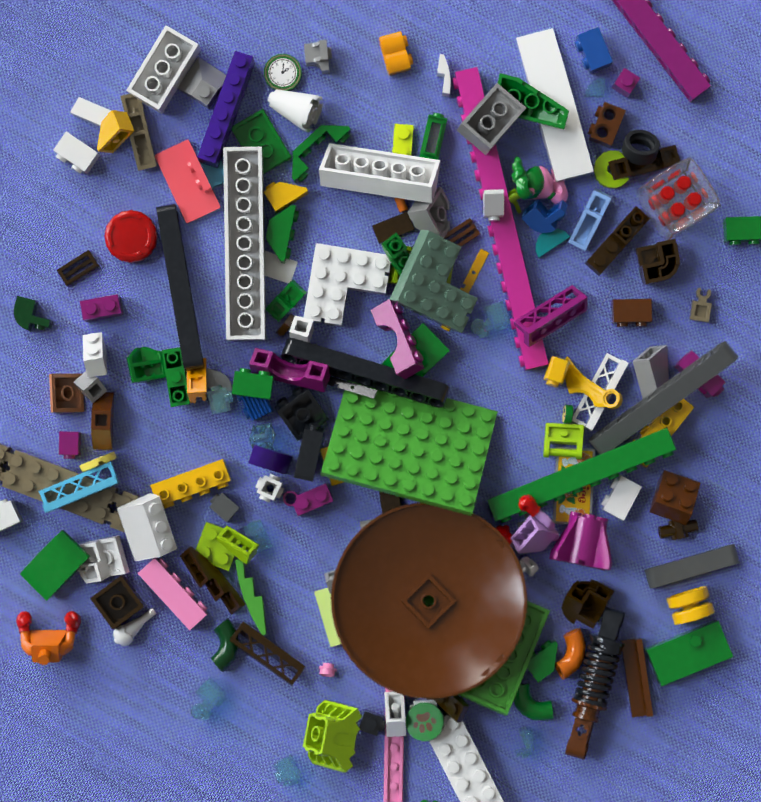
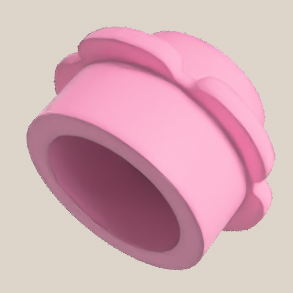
[319,663,337,677]

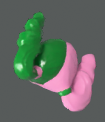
[511,156,568,204]

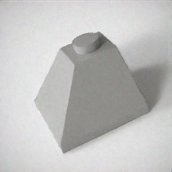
[178,57,226,109]

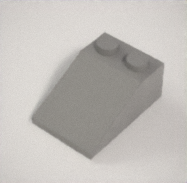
[457,83,526,155]

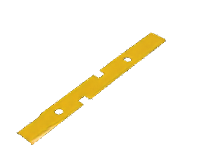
[441,249,489,332]

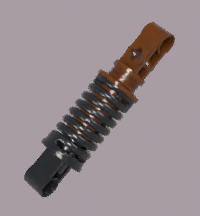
[565,607,625,760]

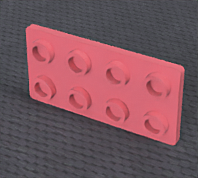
[155,140,221,224]

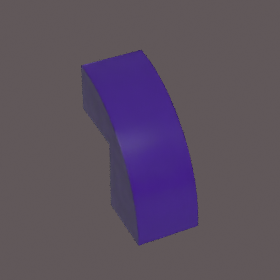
[248,444,293,474]

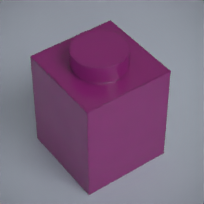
[612,68,640,98]
[59,431,81,459]

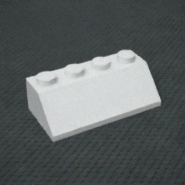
[126,26,201,114]

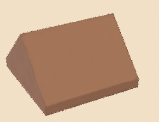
[49,374,84,414]

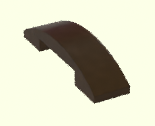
[608,145,681,180]

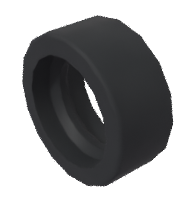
[621,130,660,165]

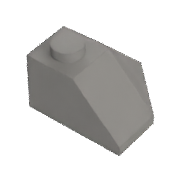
[407,187,450,238]

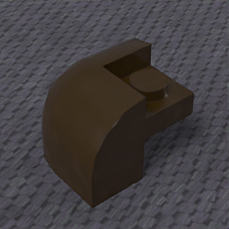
[635,239,680,285]
[562,579,615,629]

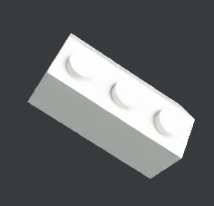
[117,493,177,561]

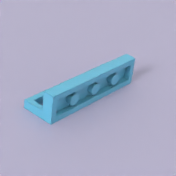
[39,462,120,513]

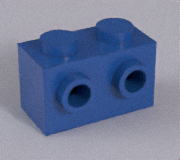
[574,27,613,74]

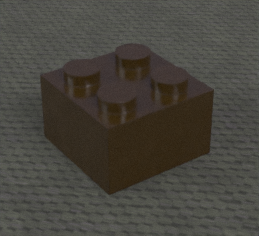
[90,575,147,629]

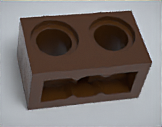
[587,102,626,148]

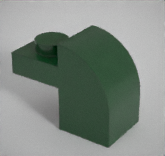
[14,296,53,332]

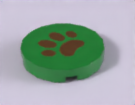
[406,702,445,741]

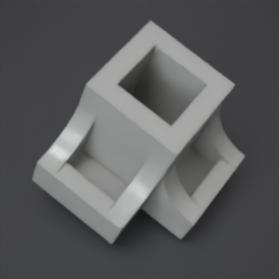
[304,40,332,74]

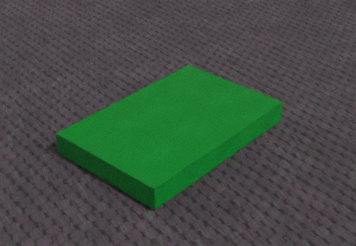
[232,109,292,175]

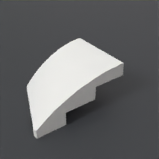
[78,535,130,584]

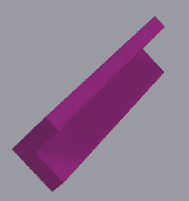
[514,285,588,347]

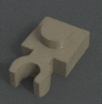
[689,288,712,323]

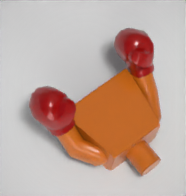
[16,611,81,665]

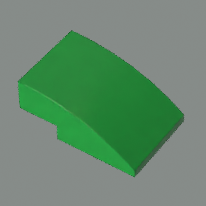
[382,323,450,377]
[20,530,90,601]

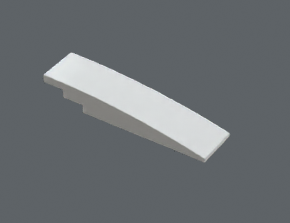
[516,28,594,182]

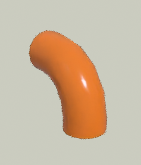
[555,628,586,680]

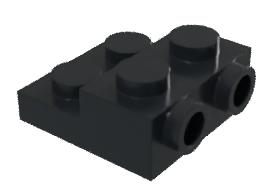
[274,386,329,441]

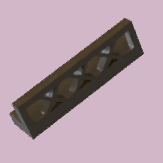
[229,622,306,686]

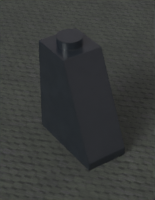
[294,423,324,482]

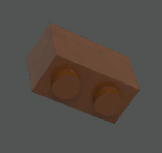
[611,298,652,327]

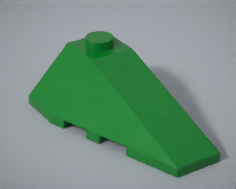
[497,73,569,129]

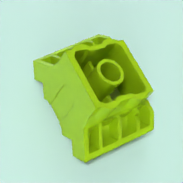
[303,700,362,773]

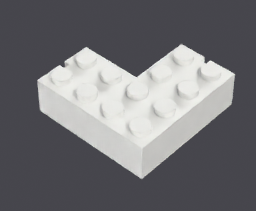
[304,243,391,327]

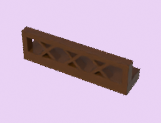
[620,638,653,717]

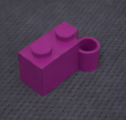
[283,483,334,516]

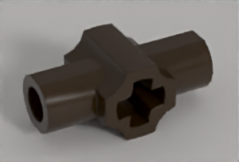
[658,519,699,540]

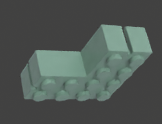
[389,230,478,333]

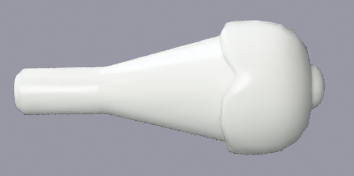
[113,608,156,646]

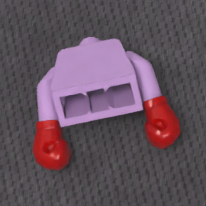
[495,494,559,554]

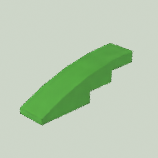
[235,559,267,635]

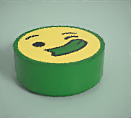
[562,404,573,424]

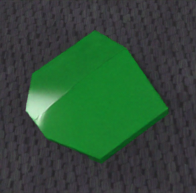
[127,347,166,383]

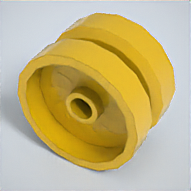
[666,586,715,625]

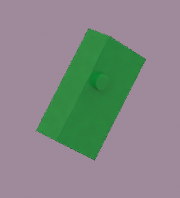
[645,620,733,686]

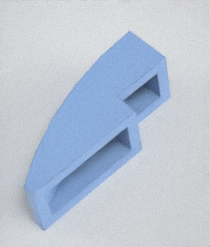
[568,188,612,251]

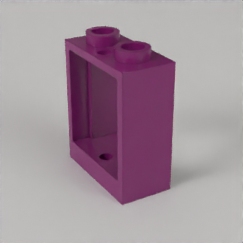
[674,350,726,398]

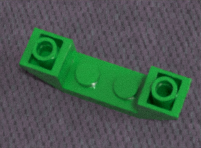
[292,125,351,183]

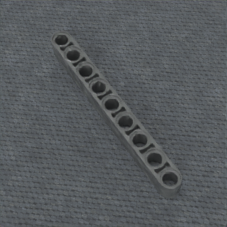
[589,341,738,454]

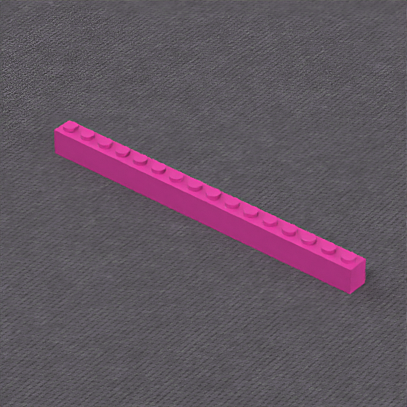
[452,67,548,371]

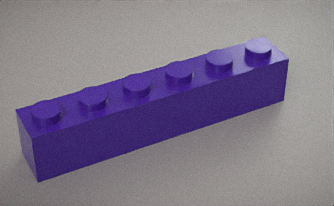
[197,51,255,169]

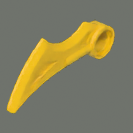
[565,356,623,410]

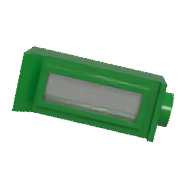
[419,113,448,160]

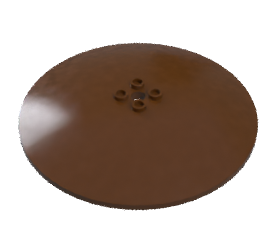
[331,503,527,699]

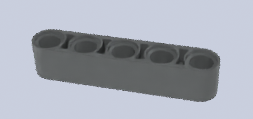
[644,544,740,589]

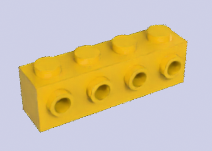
[633,399,694,468]
[150,459,232,509]

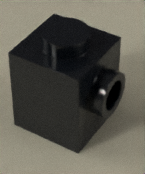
[359,709,386,736]

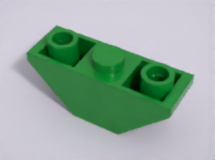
[266,205,299,264]
[162,347,190,407]

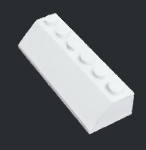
[319,143,440,203]

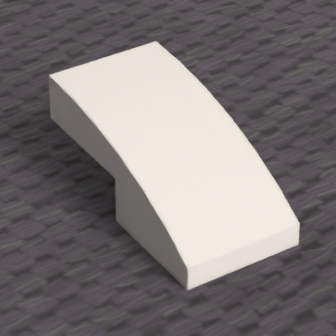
[437,54,451,97]

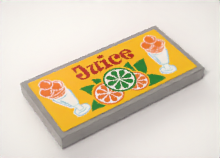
[553,447,595,524]

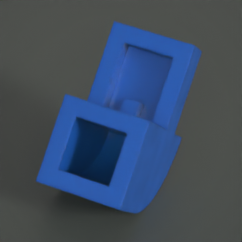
[522,199,567,233]

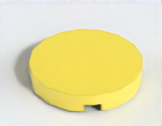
[79,451,117,472]

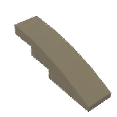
[120,94,157,171]

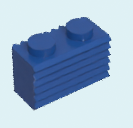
[236,395,274,421]

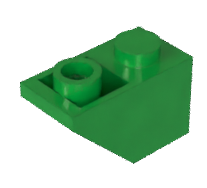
[527,640,558,682]

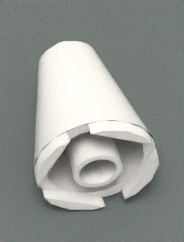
[268,89,323,132]

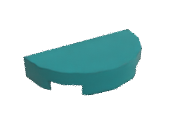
[535,229,570,258]

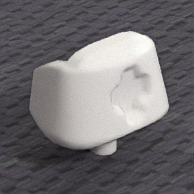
[519,557,539,577]

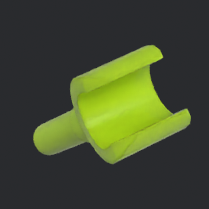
[508,188,522,214]

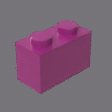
[80,294,124,322]

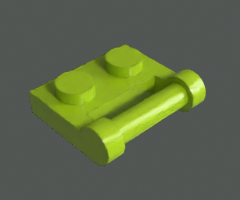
[543,423,584,460]

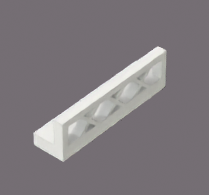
[572,353,628,431]

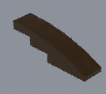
[180,547,245,615]

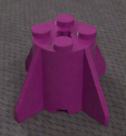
[549,511,612,571]

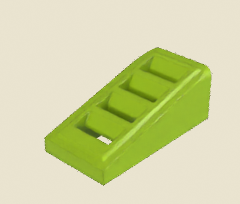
[216,525,259,564]

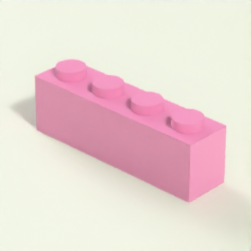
[137,557,208,630]

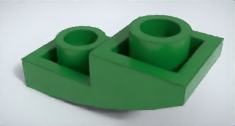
[381,232,409,276]

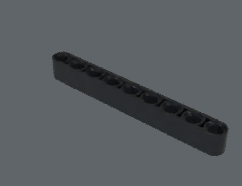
[156,204,204,371]
[281,338,450,408]

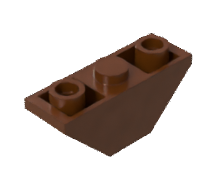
[91,392,114,450]

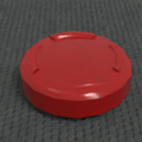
[104,210,158,263]

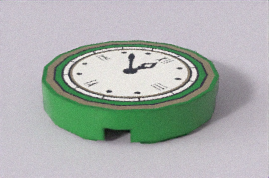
[264,54,302,91]

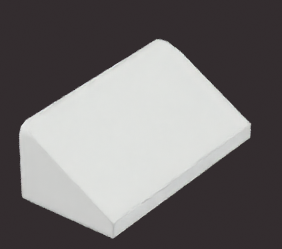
[70,97,111,127]

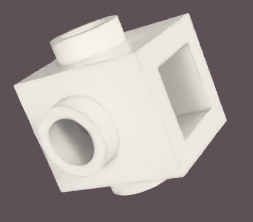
[255,473,284,502]

